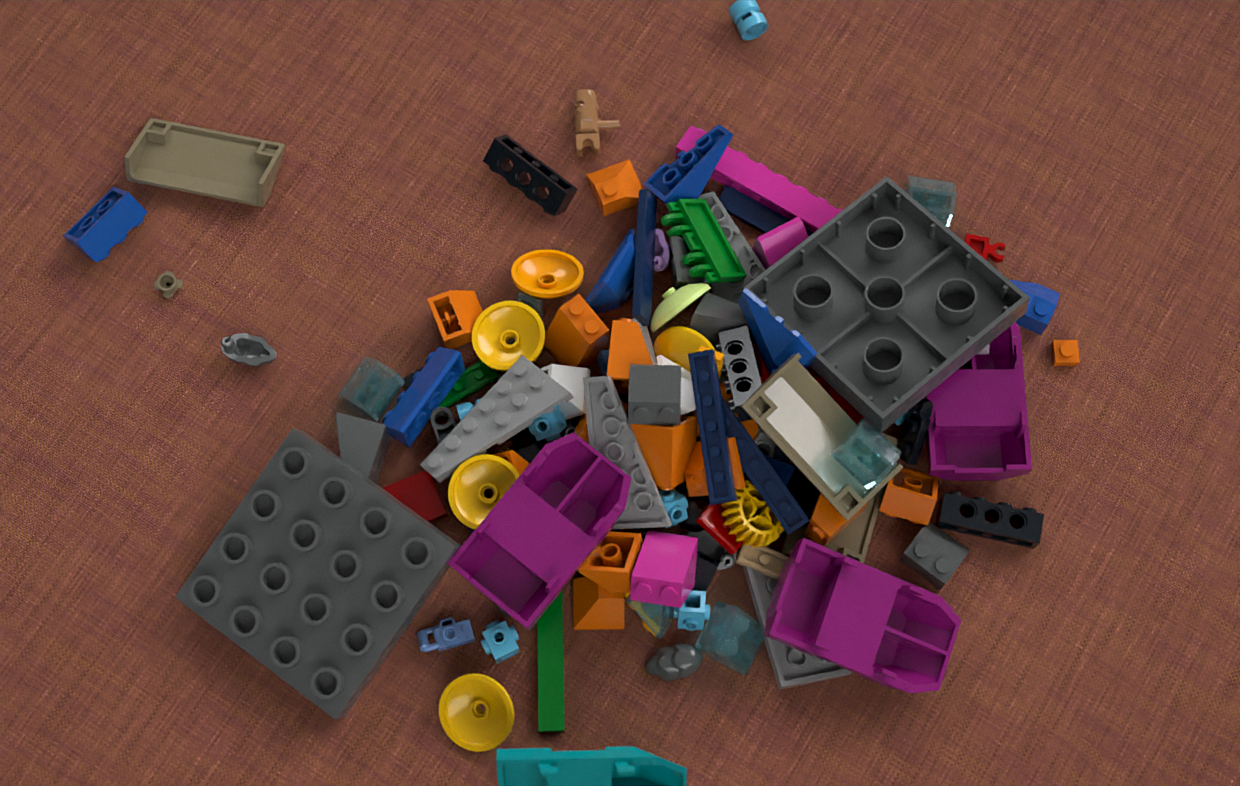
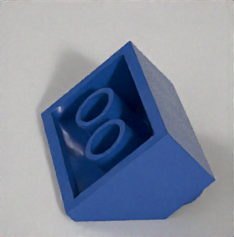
[63,187,148,263]

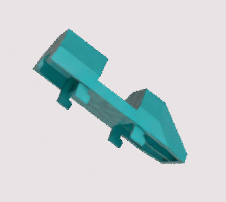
[496,746,687,786]

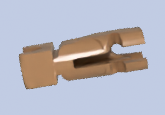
[574,89,620,157]

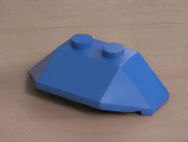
[585,228,636,314]

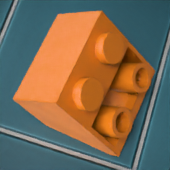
[427,290,483,349]

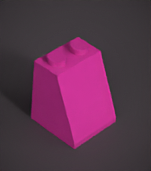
[752,216,809,270]
[630,530,698,608]

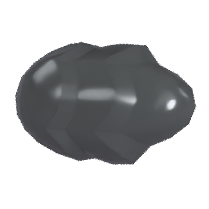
[221,333,276,367]
[684,530,737,570]
[645,643,703,681]

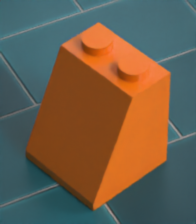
[544,294,609,368]
[607,318,653,395]
[631,415,697,490]
[804,493,870,547]

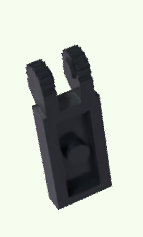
[895,398,933,465]

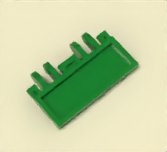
[661,199,747,283]

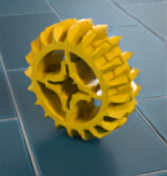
[721,480,784,548]

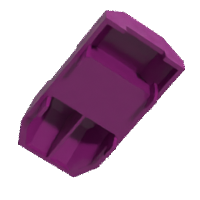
[924,322,1032,481]
[447,432,631,630]
[765,538,961,693]

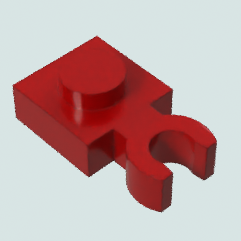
[964,234,1006,263]

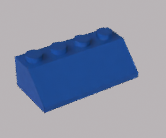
[382,347,465,448]

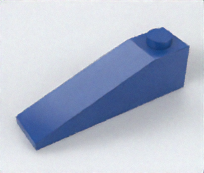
[643,124,733,207]
[1010,280,1060,335]
[738,288,817,376]

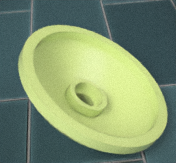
[650,283,711,333]

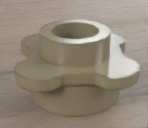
[154,271,183,299]

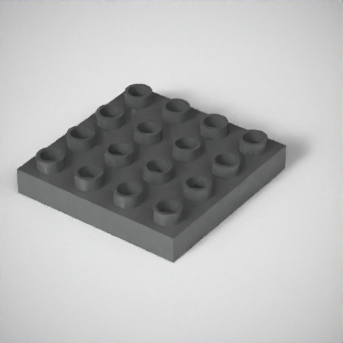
[742,176,1030,433]
[175,428,461,720]

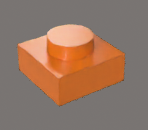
[1051,340,1080,366]

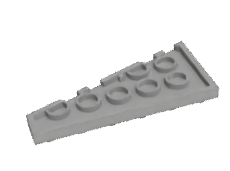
[698,191,766,304]
[420,355,574,483]
[583,376,672,530]
[738,543,852,689]

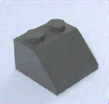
[670,236,709,296]
[628,364,681,425]
[899,521,969,590]

